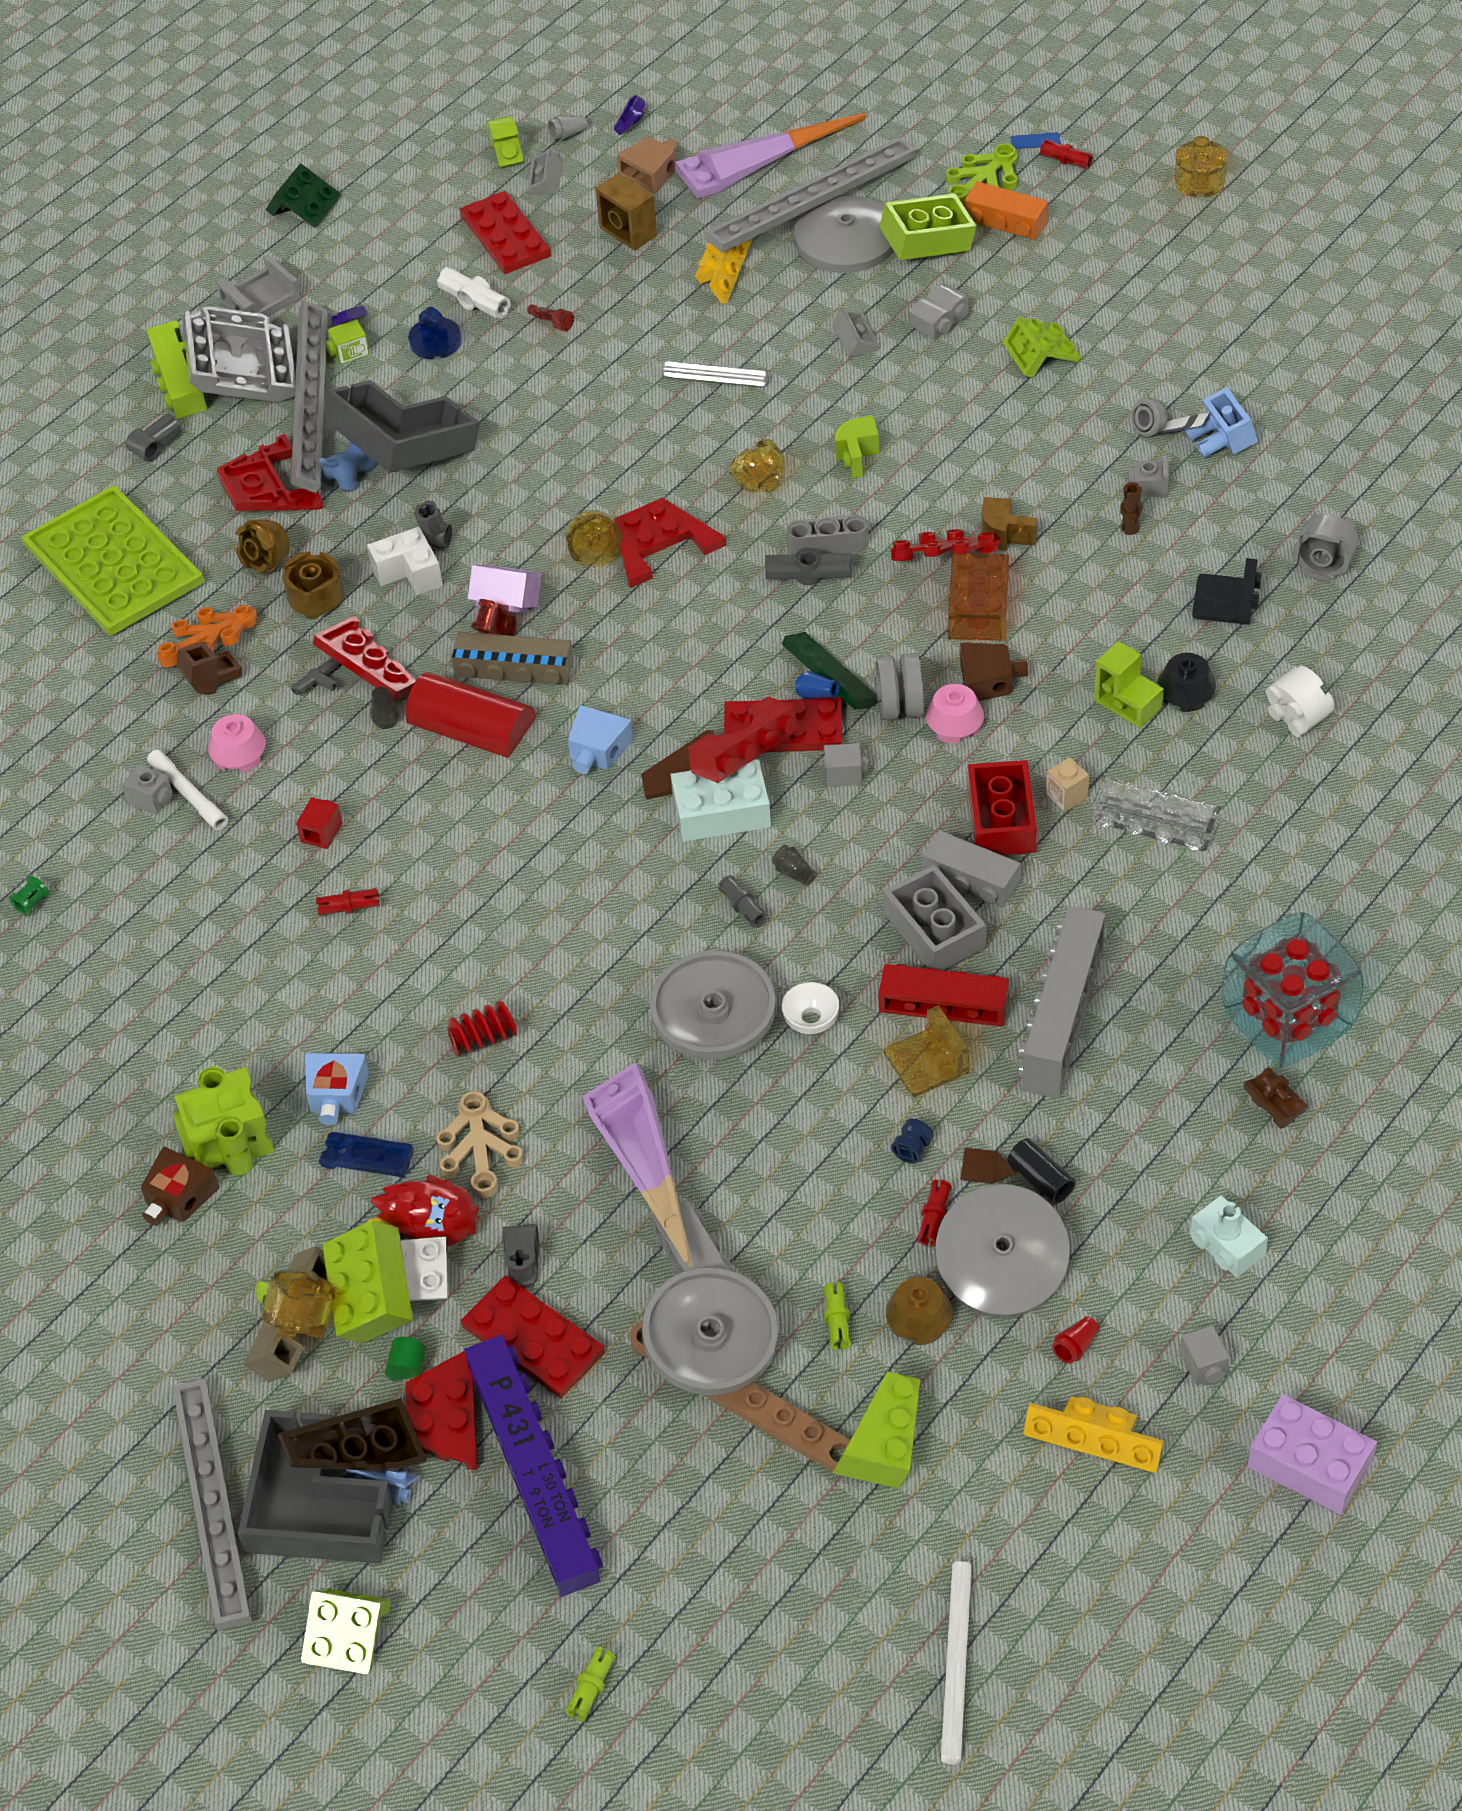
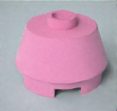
[925,684,984,743]
[208,714,266,772]

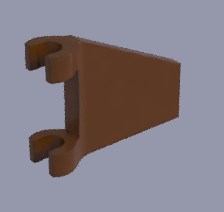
[641,730,714,800]

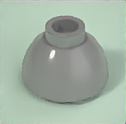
[1131,398,1169,437]

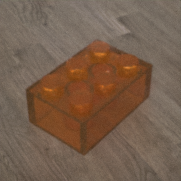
[948,553,1009,641]

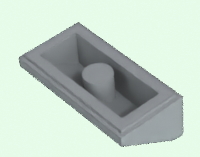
[527,149,562,195]
[832,309,880,357]

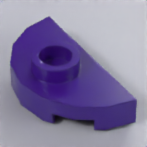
[614,95,646,135]
[331,305,367,327]

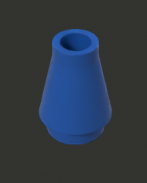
[795,671,840,699]

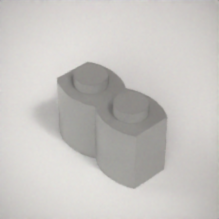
[909,283,969,339]

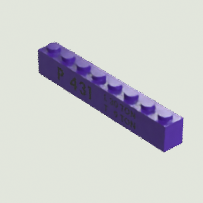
[464,1335,603,1597]

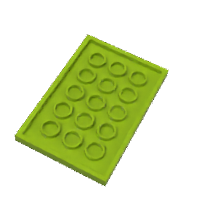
[21,485,205,636]

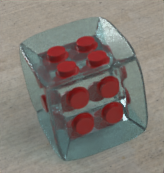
[1222,912,1363,1067]

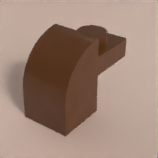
[177,641,242,695]

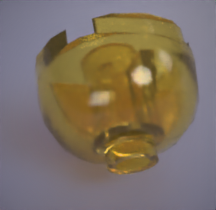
[729,439,785,493]
[565,510,622,568]

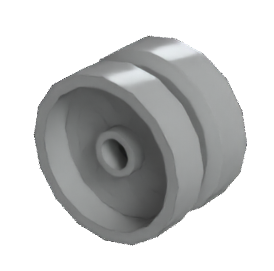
[875,653,924,721]

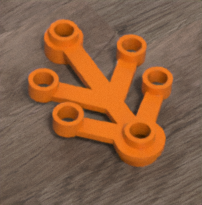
[157,605,257,668]

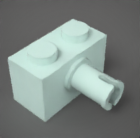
[1190,1196,1268,1278]

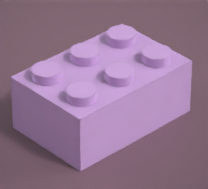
[1247,1394,1377,1515]

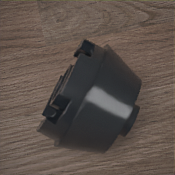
[1157,653,1216,712]

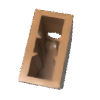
[617,137,678,193]

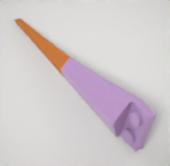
[675,113,866,199]

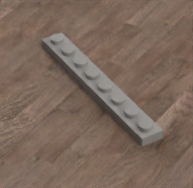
[172,1378,252,1631]

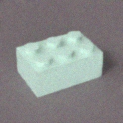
[671,759,771,842]

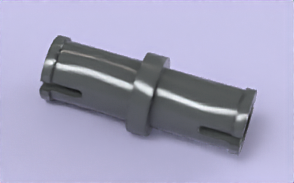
[718,875,768,928]

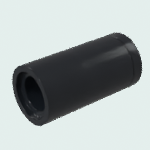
[1007,1138,1076,1204]

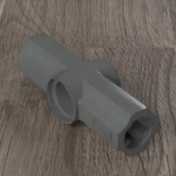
[765,547,851,585]

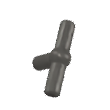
[291,658,339,695]

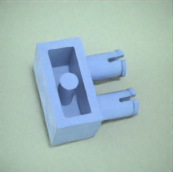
[1185,387,1258,458]

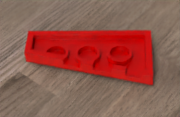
[313,616,416,701]

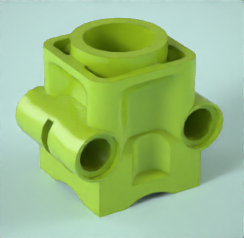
[172,1066,274,1175]

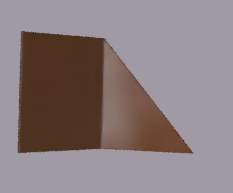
[960,1148,1016,1184]

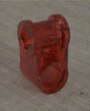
[471,599,517,636]

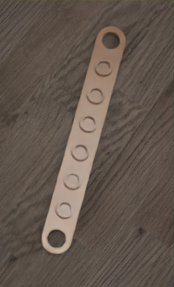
[630,1321,850,1473]

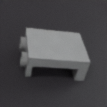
[216,254,300,317]

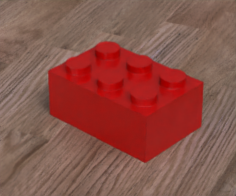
[967,760,1037,855]

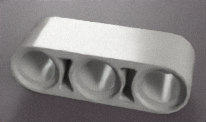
[787,515,869,554]

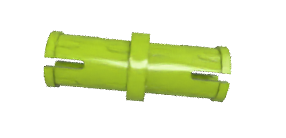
[823,1282,851,1351]
[564,1647,616,1722]

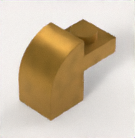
[981,497,1037,551]

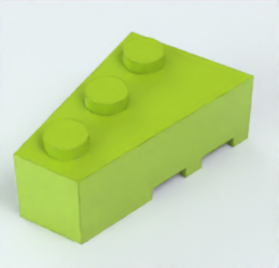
[146,320,207,419]
[833,1371,920,1489]

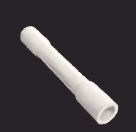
[147,749,228,831]

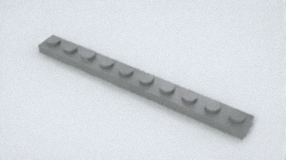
[705,136,917,253]
[291,300,327,493]

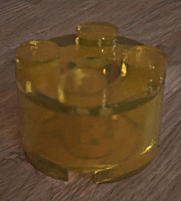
[1174,136,1228,197]
[261,1271,336,1338]

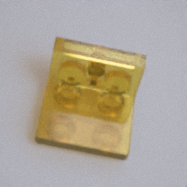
[884,1006,969,1097]

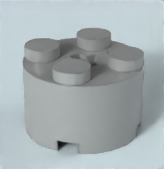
[1293,512,1358,581]

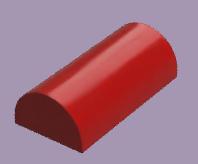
[406,672,536,758]

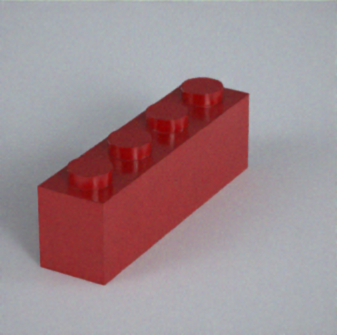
[878,964,1009,1027]

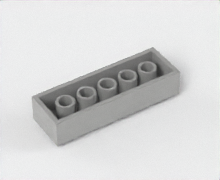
[1018,906,1106,1099]

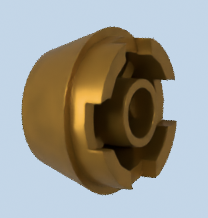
[235,519,290,574]
[886,1277,953,1345]

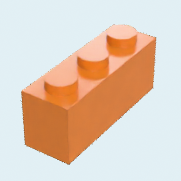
[964,181,1049,240]

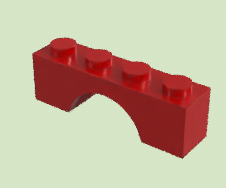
[688,696,797,783]

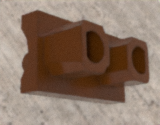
[1243,1067,1307,1129]

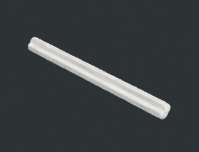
[941,1561,971,1765]

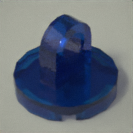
[408,306,461,359]

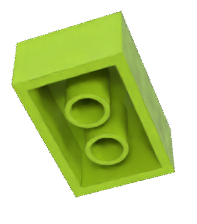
[879,194,976,260]
[322,1220,413,1343]

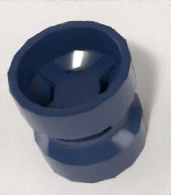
[891,1118,934,1164]

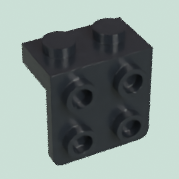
[1192,558,1262,625]

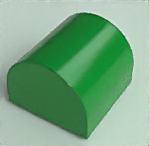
[385,1337,426,1381]

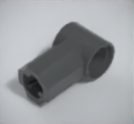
[126,413,182,462]
[414,500,452,548]

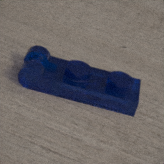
[319,1132,414,1178]

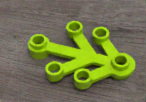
[946,143,1018,206]

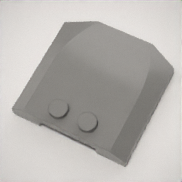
[182,306,296,402]

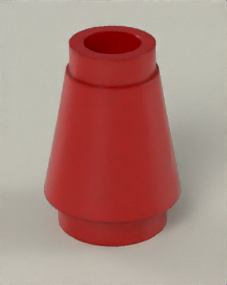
[1052,1316,1099,1364]

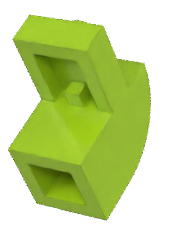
[485,115,524,169]
[835,416,879,478]

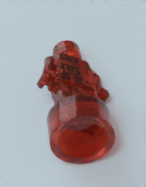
[527,304,574,332]

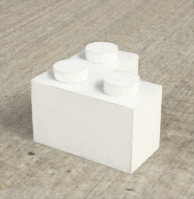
[367,527,443,595]

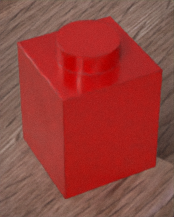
[296,797,342,849]

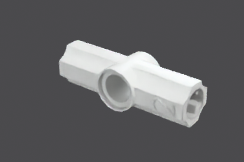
[437,267,511,319]

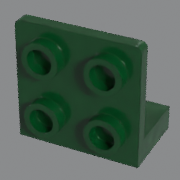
[266,163,341,227]

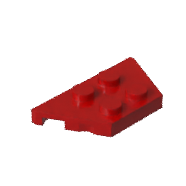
[405,1351,478,1470]

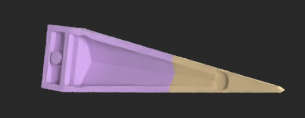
[582,1063,692,1267]

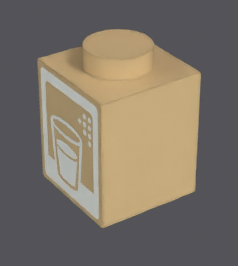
[1046,757,1089,812]

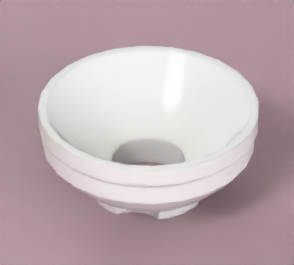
[782,982,839,1034]

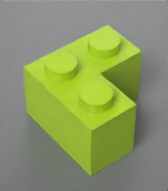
[1094,641,1164,729]

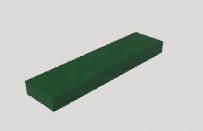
[782,632,877,710]

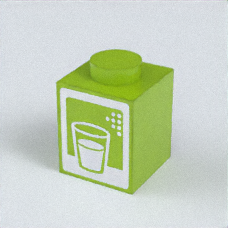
[326,319,370,365]

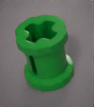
[9,876,50,916]

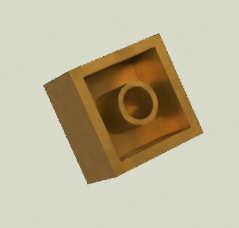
[595,173,657,251]

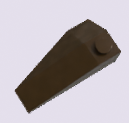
[278,1398,427,1472]

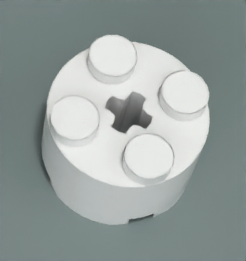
[1266,666,1334,737]

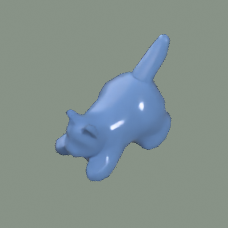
[319,442,378,492]

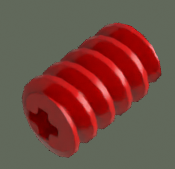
[447,1001,517,1057]

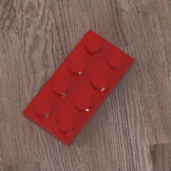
[459,191,551,274]
[724,698,842,752]
[460,1275,606,1399]

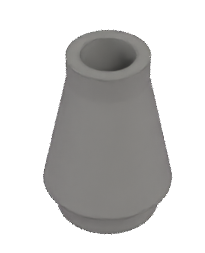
[548,115,587,141]

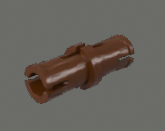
[1120,482,1143,535]

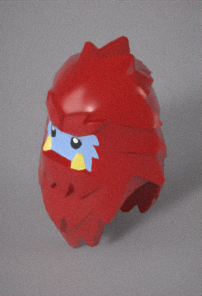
[371,1174,480,1247]

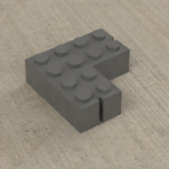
[323,380,480,473]
[238,1410,393,1563]

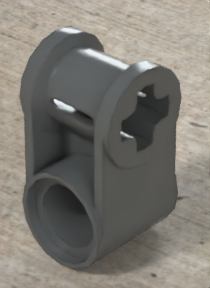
[503,1224,540,1289]

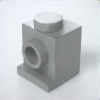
[1128,457,1169,497]

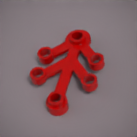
[890,529,1001,561]

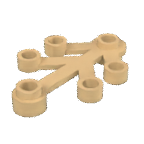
[436,1091,524,1199]

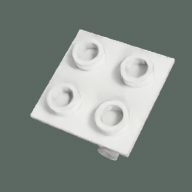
[400,1237,450,1302]

